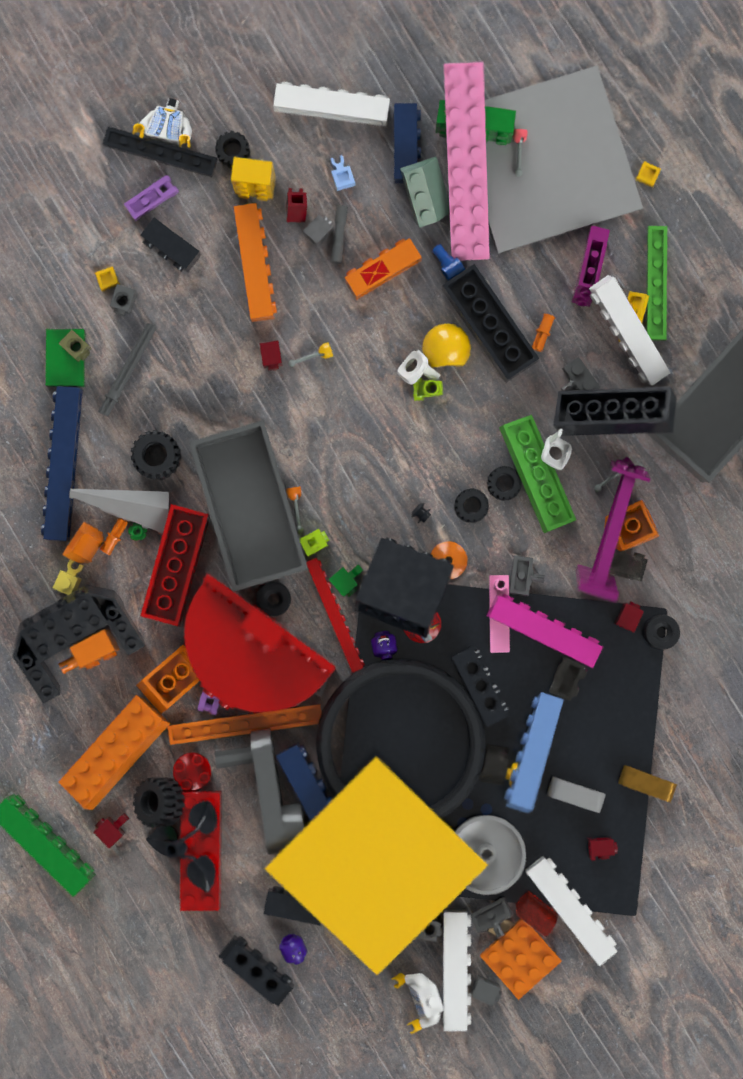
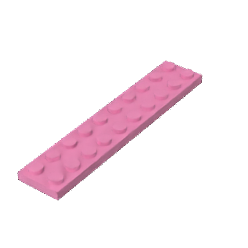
[444,62,490,261]

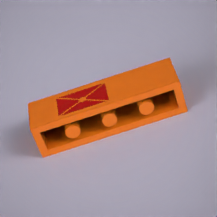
[345,238,422,300]

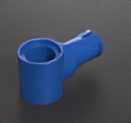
[432,244,466,281]

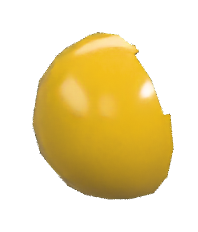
[422,323,471,368]

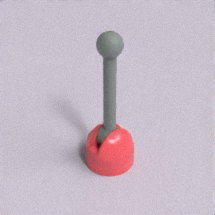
[512,129,528,177]

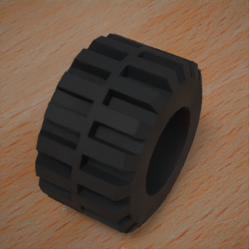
[131,430,181,480]
[133,777,185,827]

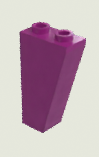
[572,226,610,307]

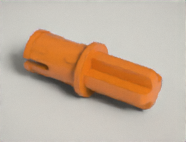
[532,313,555,352]
[100,518,128,555]

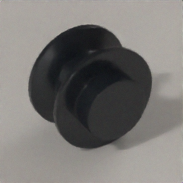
[411,503,431,523]

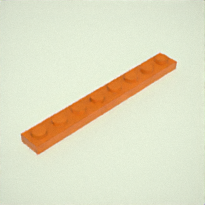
[167,704,322,745]

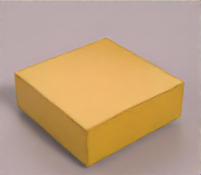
[635,161,661,188]
[95,266,120,291]

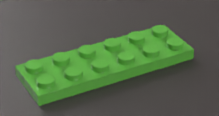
[499,415,576,533]

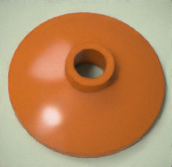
[431,541,468,579]

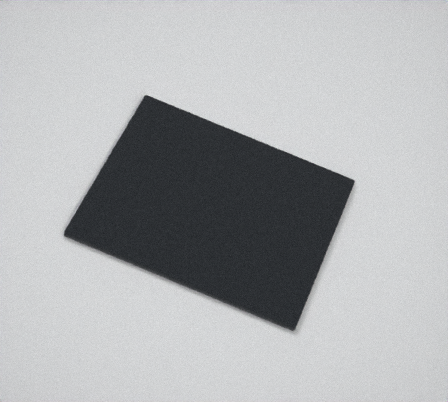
[340,576,667,916]

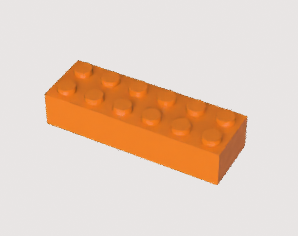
[59,695,170,810]

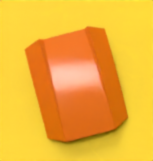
[604,500,660,551]
[62,522,105,564]

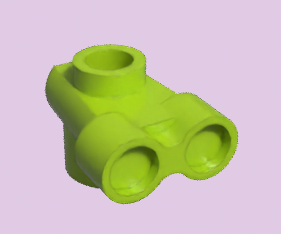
[413,378,443,401]

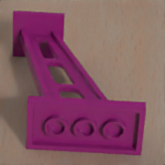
[575,459,651,602]

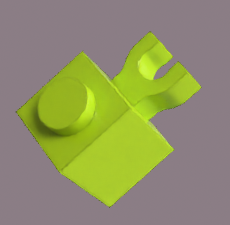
[299,529,330,557]

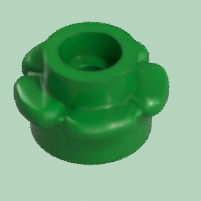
[128,523,147,541]

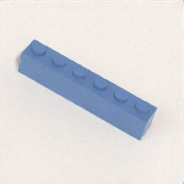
[505,692,563,813]

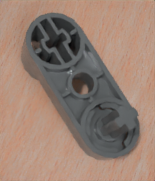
[214,728,306,855]

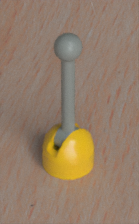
[288,342,334,367]

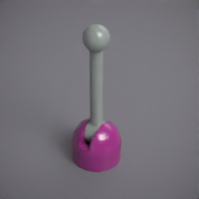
[594,456,635,492]

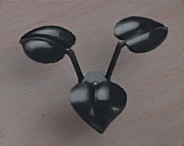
[146,800,218,892]

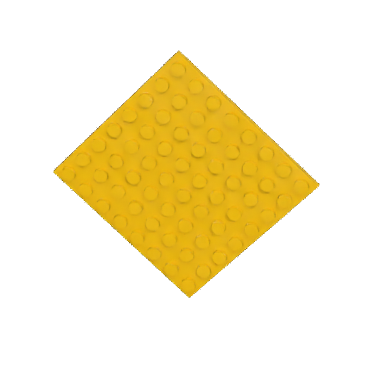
[265,757,488,975]

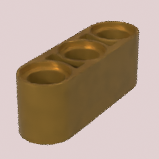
[618,765,677,803]

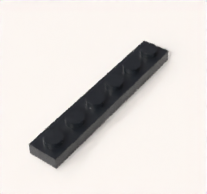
[102,126,218,177]

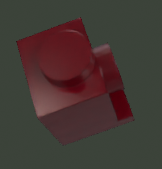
[588,837,618,861]

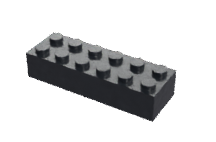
[442,264,539,383]
[553,387,677,436]

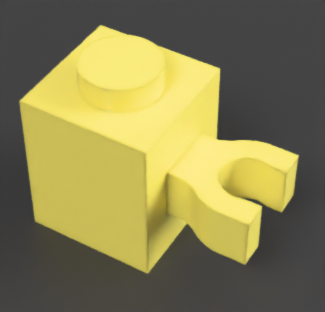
[53,559,84,595]

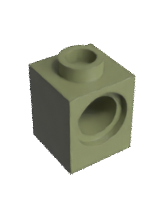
[59,330,91,362]

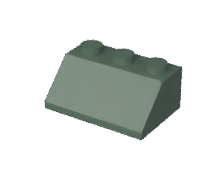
[400,157,450,228]

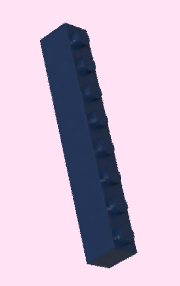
[41,386,83,542]

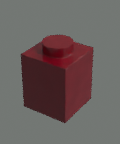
[259,341,283,371]
[614,601,644,632]

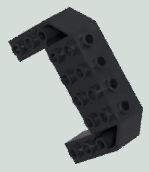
[13,584,145,704]

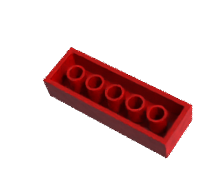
[140,504,210,626]
[180,791,222,911]

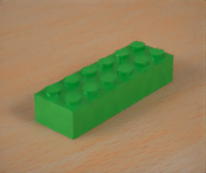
[0,794,96,897]

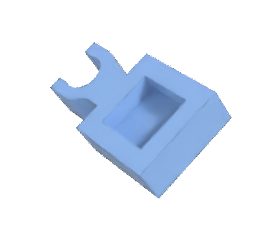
[331,155,355,191]

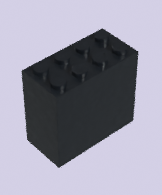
[355,537,454,639]

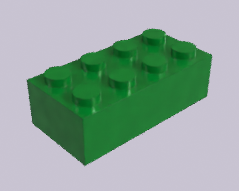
[435,100,517,145]

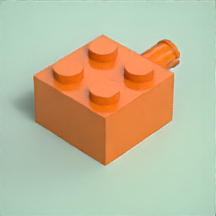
[58,629,120,674]

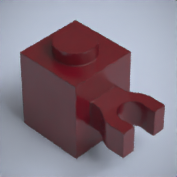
[286,188,307,223]
[93,813,130,849]

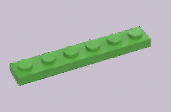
[646,226,667,341]

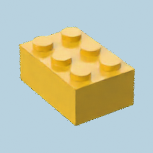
[231,157,276,201]

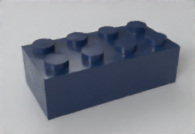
[276,742,333,821]

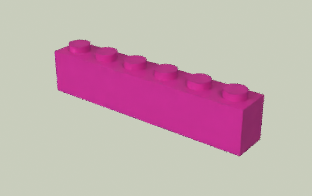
[487,594,603,668]

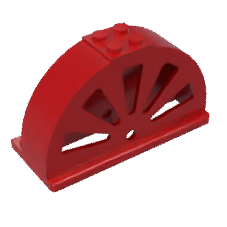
[184,574,336,712]

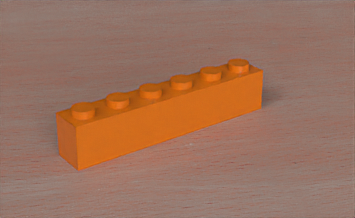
[234,203,277,322]

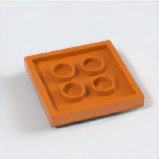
[480,917,562,1000]

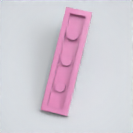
[489,575,510,653]

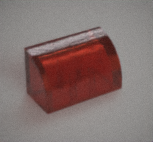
[516,891,558,938]

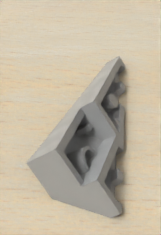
[69,489,169,535]

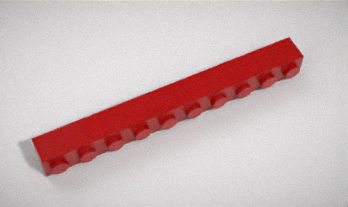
[306,558,365,673]

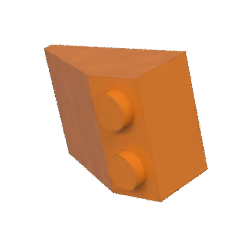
[136,645,200,714]

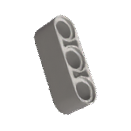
[547,777,606,813]

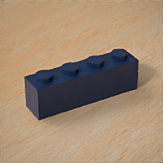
[394,103,421,184]

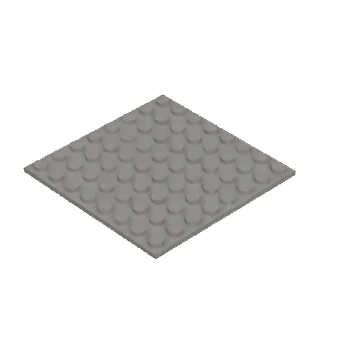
[485,66,643,254]

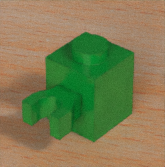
[329,564,363,597]

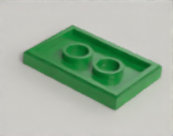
[45,329,85,387]

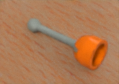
[286,486,303,533]

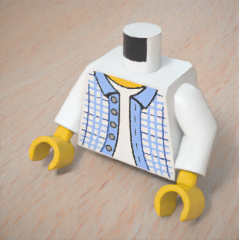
[132,98,192,148]
[392,973,444,1034]

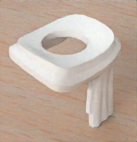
[397,350,441,384]
[541,428,572,470]

